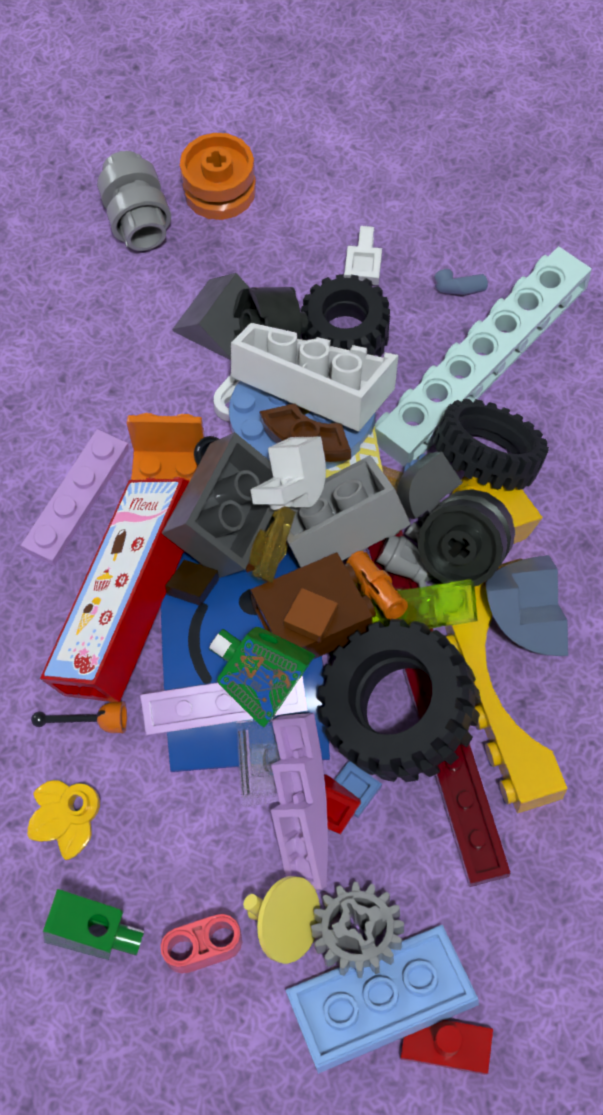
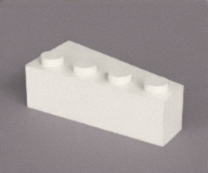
[231,323,398,432]

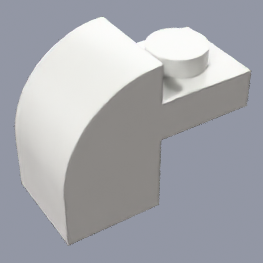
[250,437,326,510]

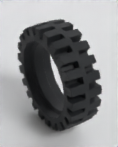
[433,399,549,490]

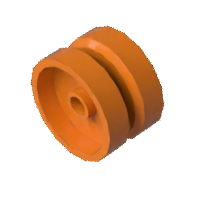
[180,133,256,220]

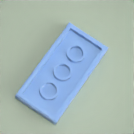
[286,925,479,1074]

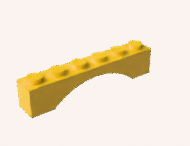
[431,582,568,814]

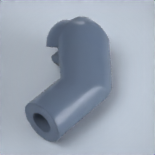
[434,269,488,295]

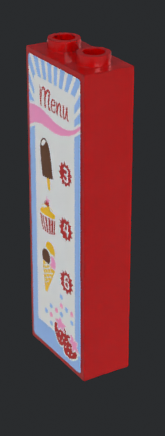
[40,477,190,703]

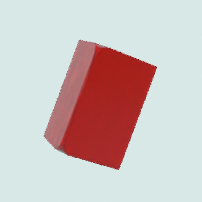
[324,774,361,835]

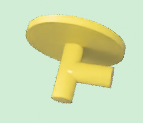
[243,876,320,964]

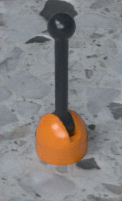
[31,701,127,733]

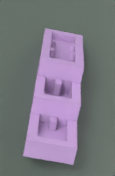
[271,713,328,890]

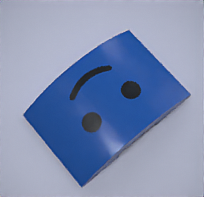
[161,545,330,772]

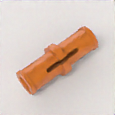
[346,551,408,620]

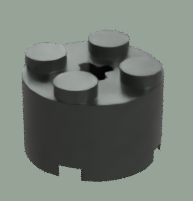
[233,287,308,339]

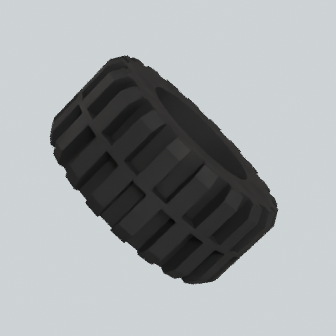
[317,619,480,782]

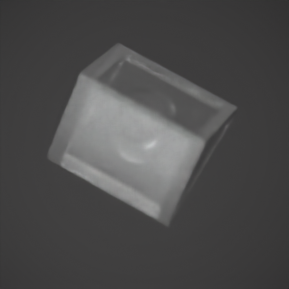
[236,717,280,807]

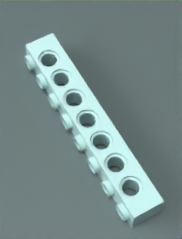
[375,246,592,467]

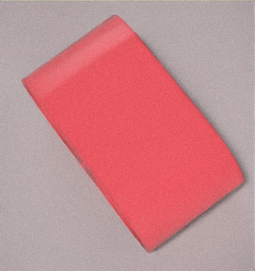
[161,914,243,974]

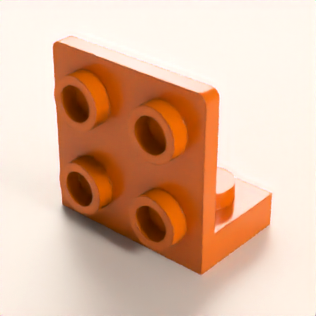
[126,413,205,481]

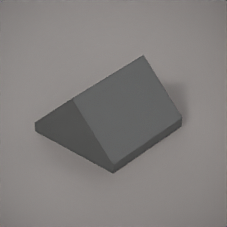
[172,273,250,360]

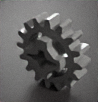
[311,882,404,978]

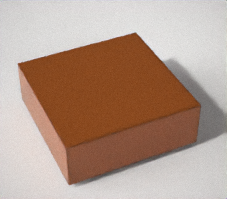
[284,588,338,643]

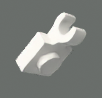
[344,226,382,285]

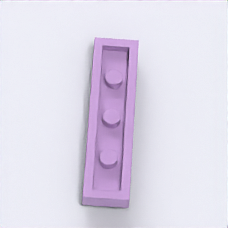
[20,429,129,566]
[140,677,307,735]

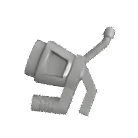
[376,522,437,616]

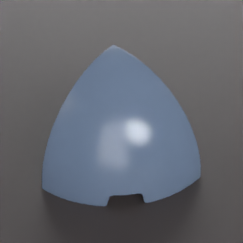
[486,555,568,656]

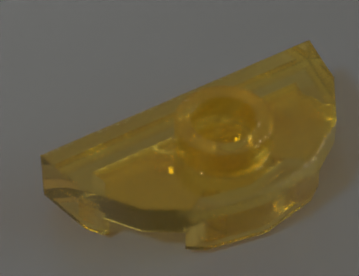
[249,506,296,583]

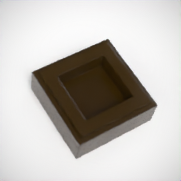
[165,559,219,606]

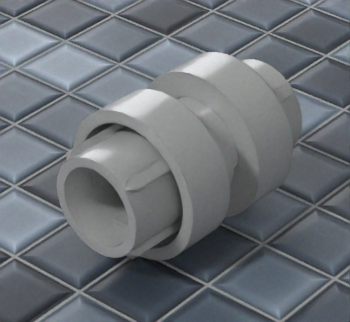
[97,151,171,251]

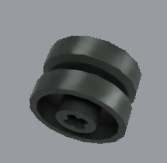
[418,489,515,588]

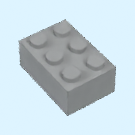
[273,455,411,567]

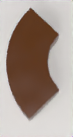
[259,403,351,462]

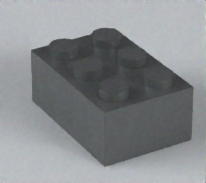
[162,432,275,578]

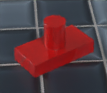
[400,1020,493,1075]

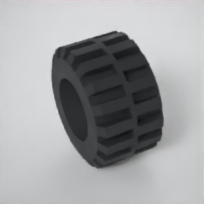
[301,274,390,357]

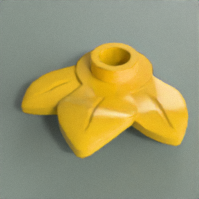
[27,780,100,860]

